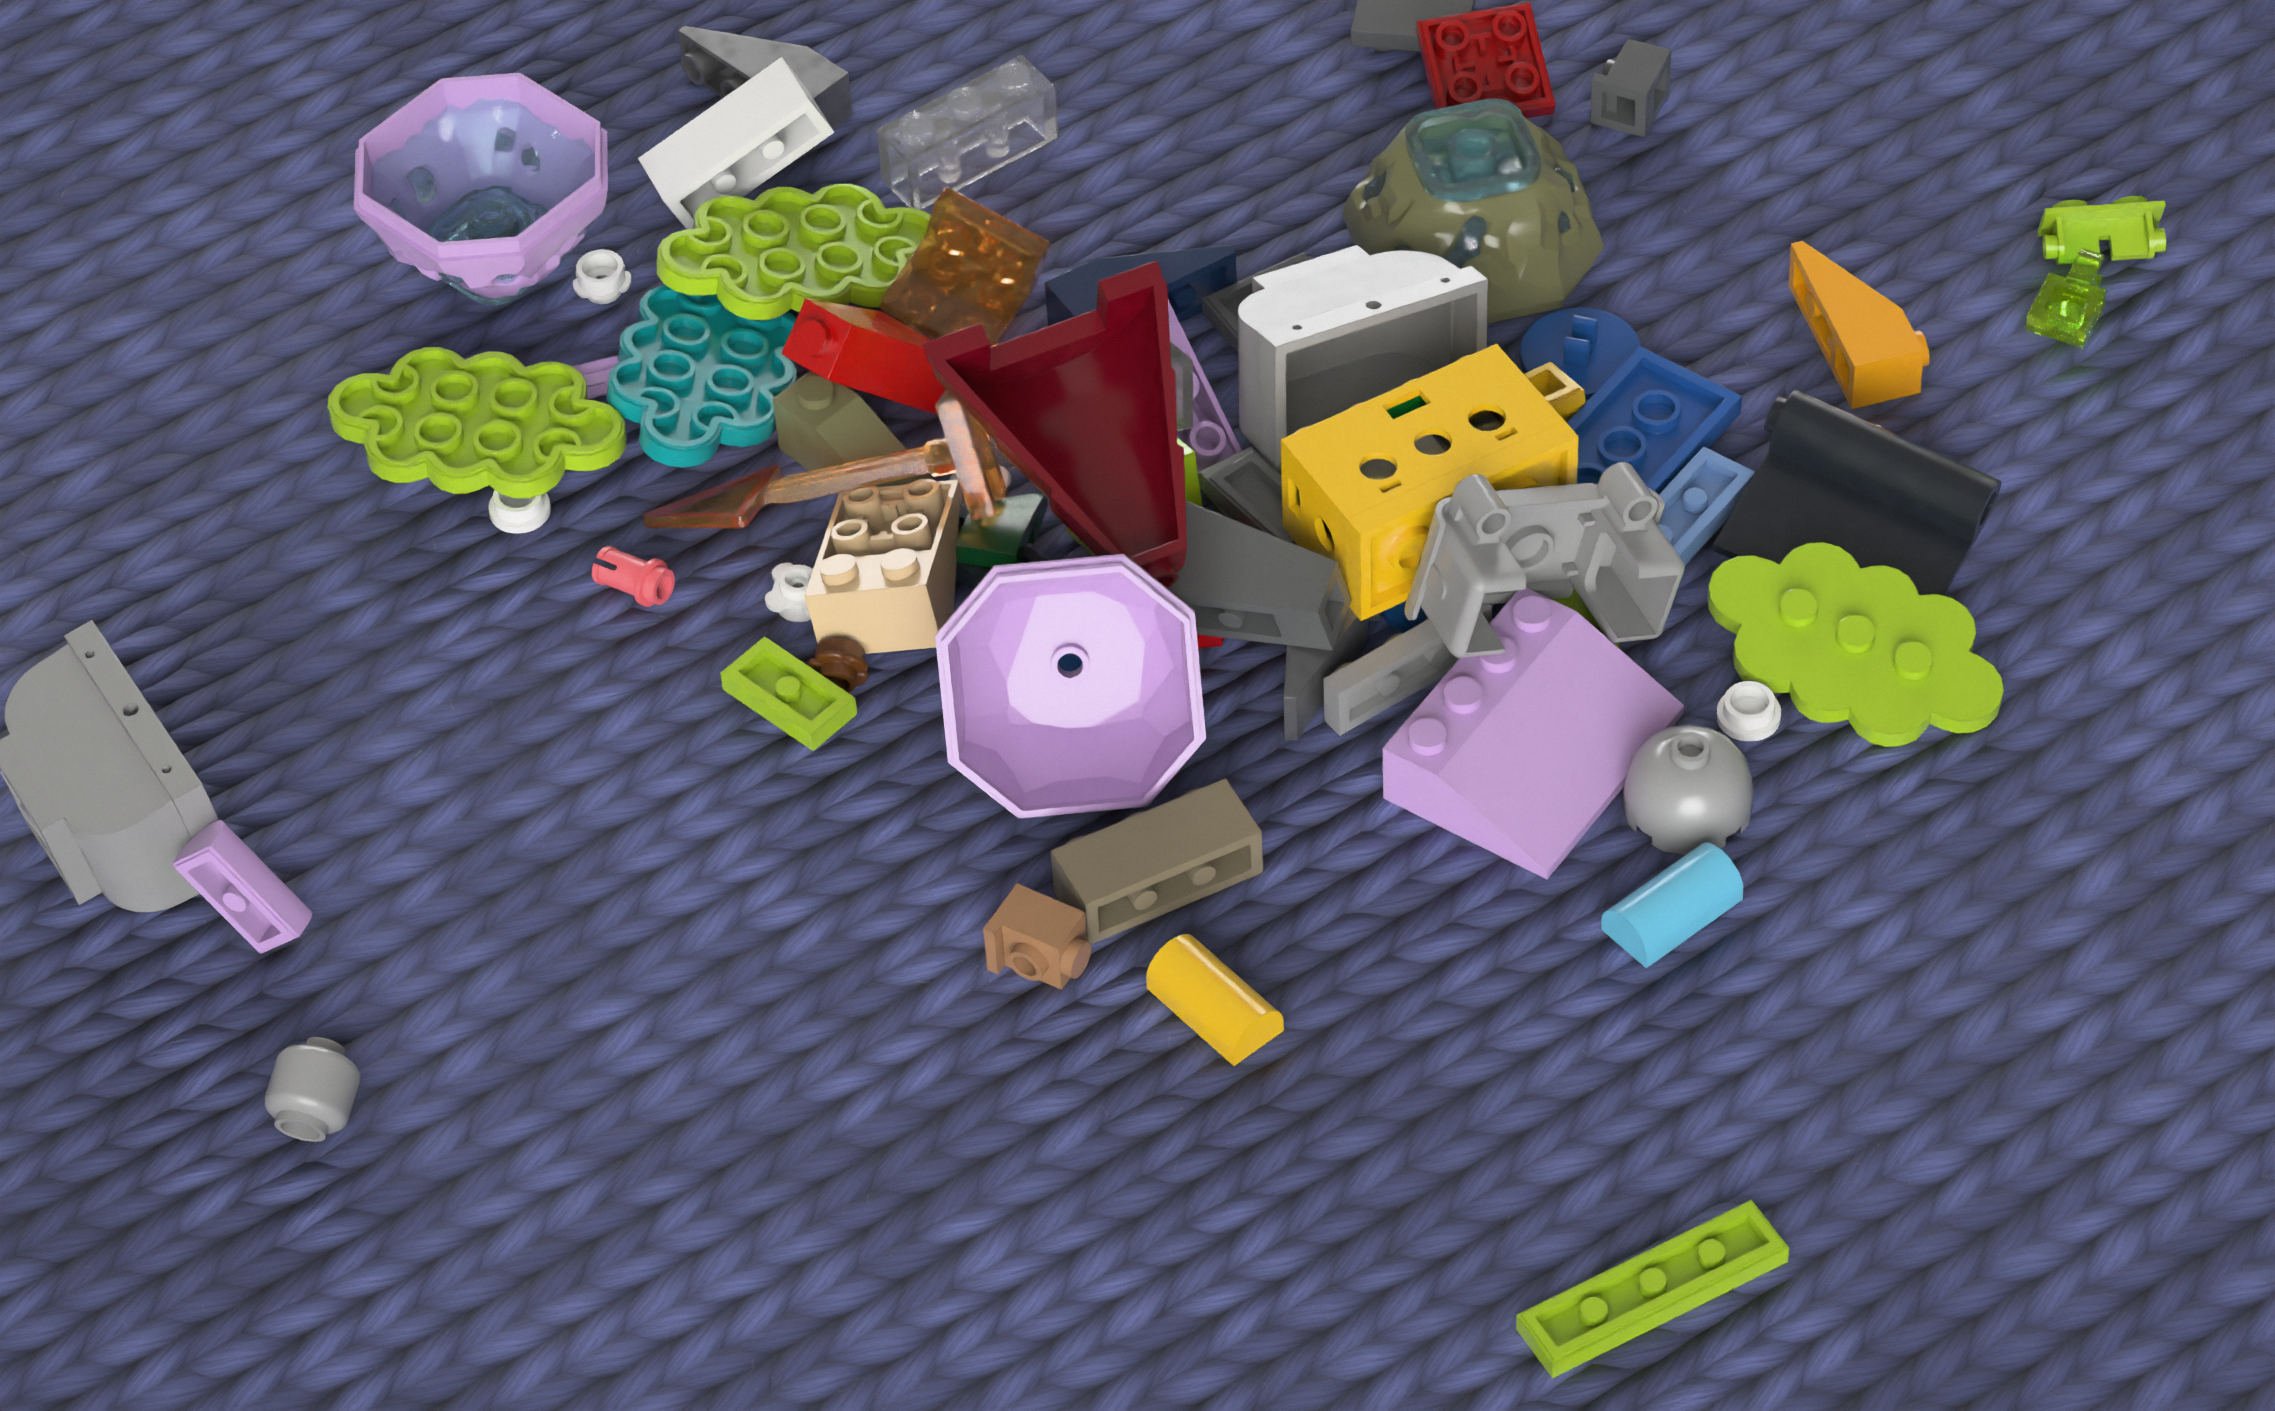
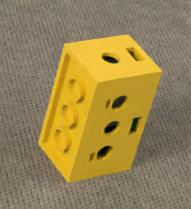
[1281,344,1579,621]

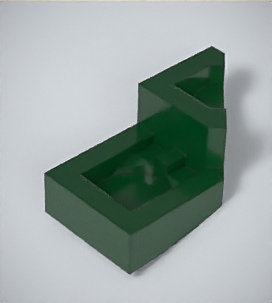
[955,493,1048,568]

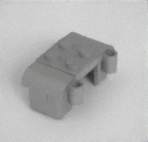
[1404,462,1685,658]

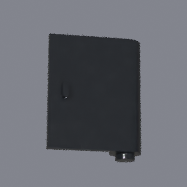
[1712,390,2001,596]

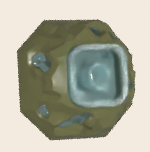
[1342,99,1604,324]

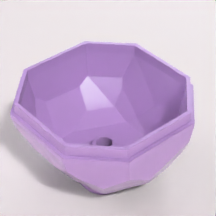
[935,554,1206,819]

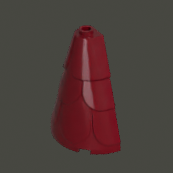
[922,260,1187,588]

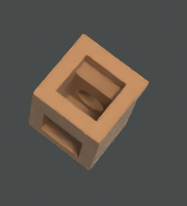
[983,884,1092,990]

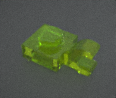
[2026,248,2106,348]

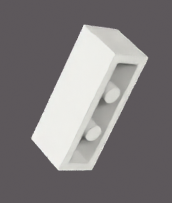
[638,57,834,229]

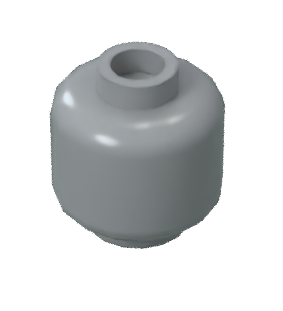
[265,1037,361,1142]

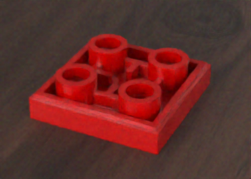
[1415,2,1556,119]

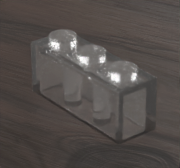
[877,55,1059,210]

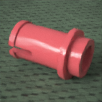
[592,545,675,607]

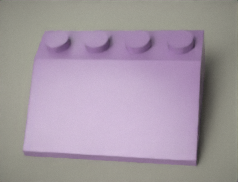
[1382,588,1684,879]

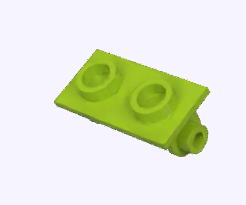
[2037,196,2166,265]

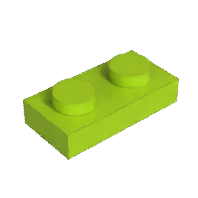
[720,636,857,751]

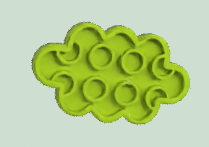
[656,184,946,320]
[327,347,627,498]
[1707,542,2004,747]

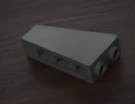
[1167,501,1351,650]

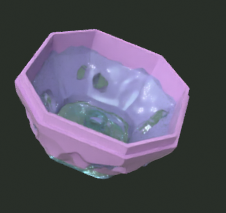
[354,73,608,305]

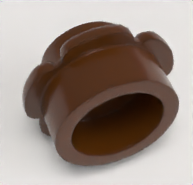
[807,638,869,693]

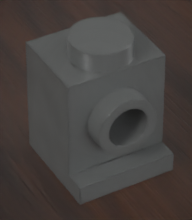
[1590,39,1671,138]

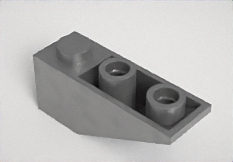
[678,26,853,129]

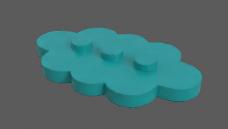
[606,285,798,468]

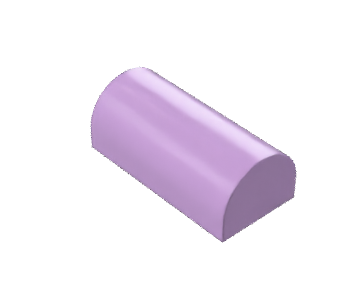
[172,820,312,954]

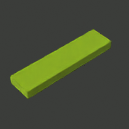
[1516,1200,1789,1378]

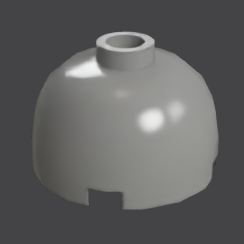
[1623,724,1754,855]

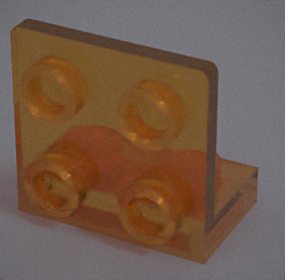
[880,186,1051,346]

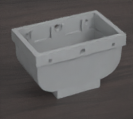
[1238,245,1488,475]
[0,620,219,912]

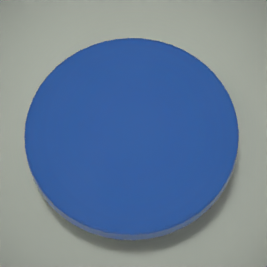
[1520,307,1641,400]

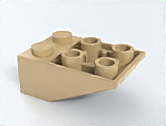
[804,479,961,654]

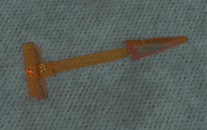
[642,390,1008,528]

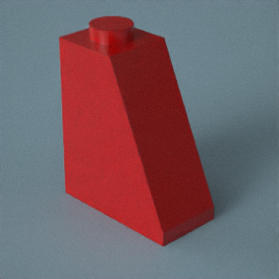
[781,298,957,417]

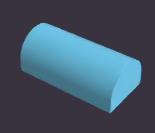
[1601,842,1743,968]

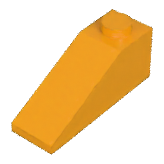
[1788,241,1930,409]

